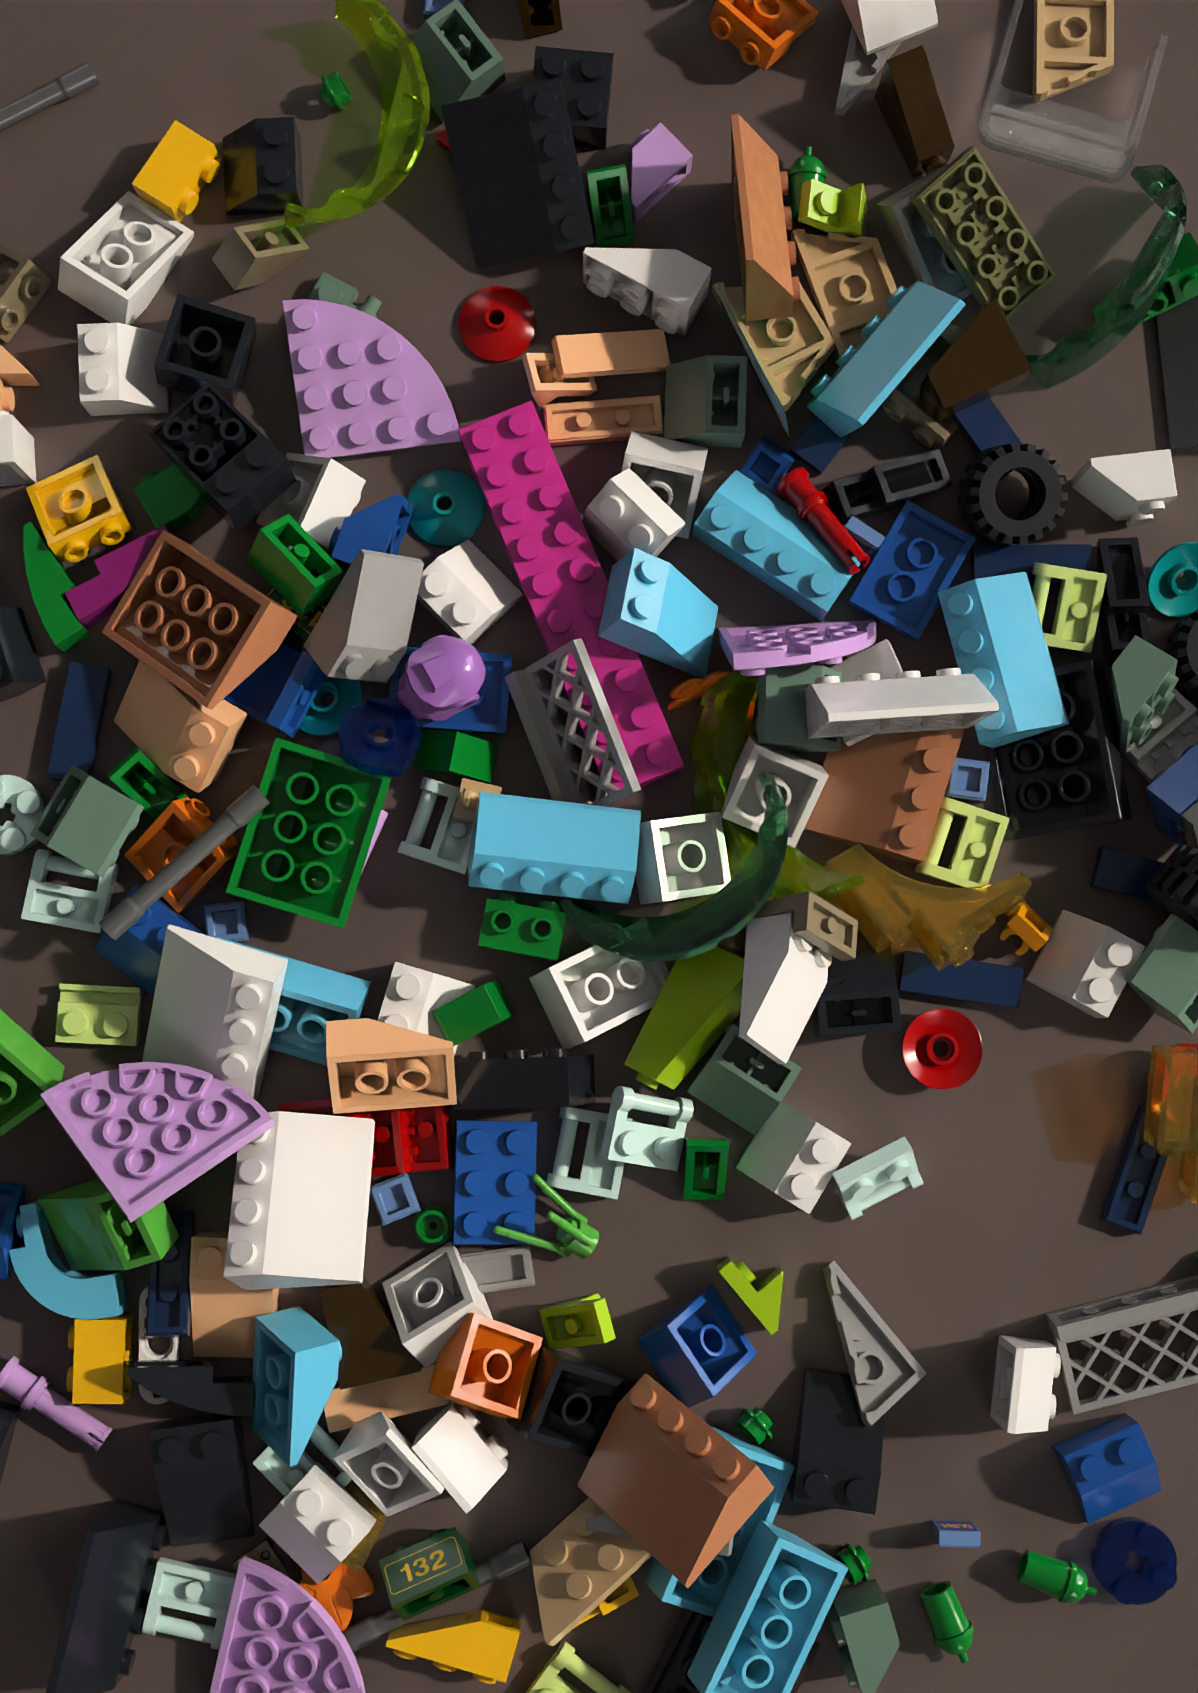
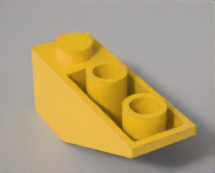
[385,1609,521,1684]

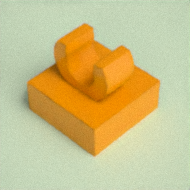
[1000,901,1053,956]

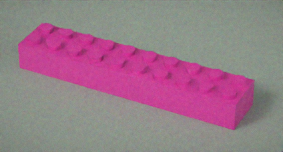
[458,400,684,796]

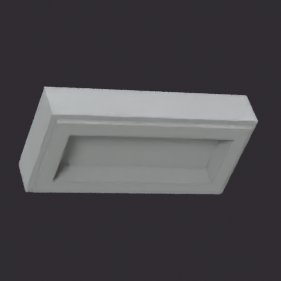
[449,1244,535,1297]

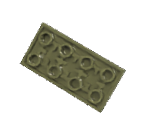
[910,146,1056,320]

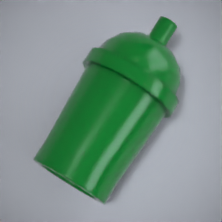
[788,146,827,224]
[1017,1549,1097,1604]
[920,1581,974,1663]

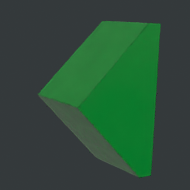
[586,164,635,248]
[413,730,499,784]
[107,747,187,820]
[431,979,516,1047]
[683,1136,729,1201]

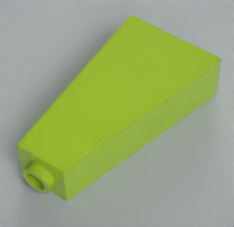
[624,934,744,1090]

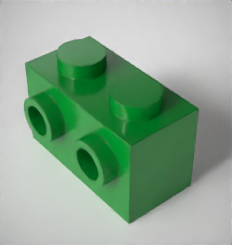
[247,514,343,616]
[478,893,567,962]

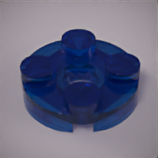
[338,697,421,777]
[1091,1517,1177,1605]

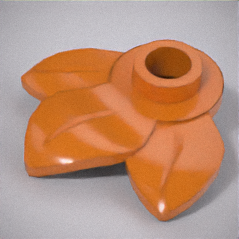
[667,671,733,711]
[298,1561,374,1632]

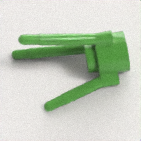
[493,1174,599,1259]

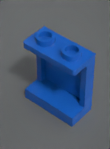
[224,643,326,738]

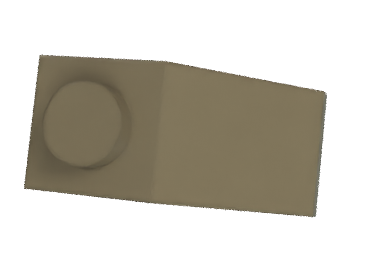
[212,218,310,290]

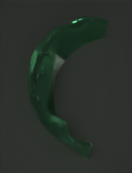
[1025,165,1187,389]
[559,772,788,962]

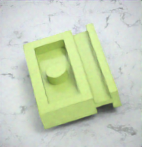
[55,983,143,1046]

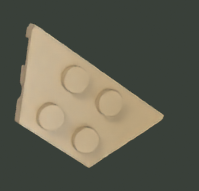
[1033,0,1114,102]
[790,229,897,359]
[712,282,835,412]
[530,1497,652,1646]

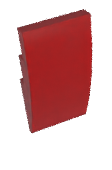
[278,1098,454,1176]

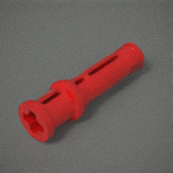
[777,467,870,575]

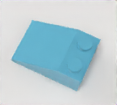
[598,548,718,678]
[251,1306,342,1467]

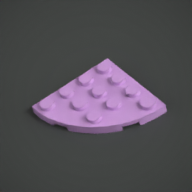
[282,299,461,458]
[718,619,876,676]
[40,1062,275,1223]
[210,1556,366,1693]

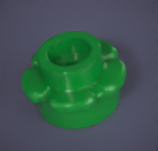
[318,71,353,110]
[413,1205,452,1245]
[735,1407,773,1446]
[835,1543,872,1585]

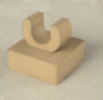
[453,778,502,823]

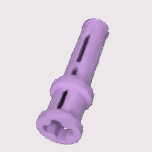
[0,1356,113,1452]

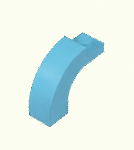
[9,1201,128,1320]

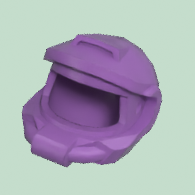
[395,635,486,721]

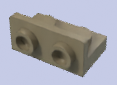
[0,244,51,343]

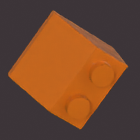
[427,1313,543,1420]

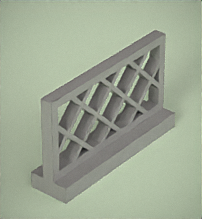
[504,638,641,807]
[1046,1275,1198,1415]

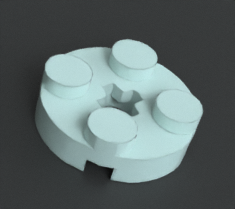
[0,775,46,855]

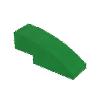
[23,522,92,653]

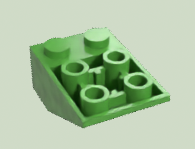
[38,1179,179,1270]

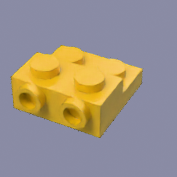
[26,454,133,563]

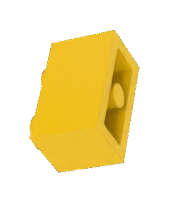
[132,120,221,223]
[66,1314,133,1404]

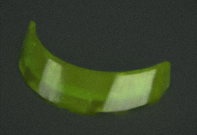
[284,0,430,228]
[689,670,865,901]

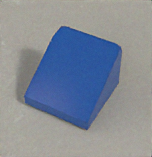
[739,436,797,493]

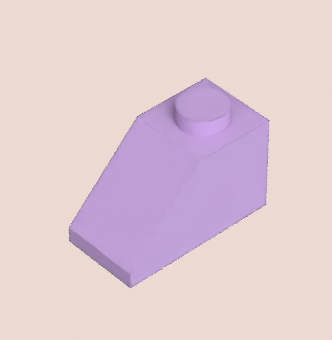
[631,122,693,223]

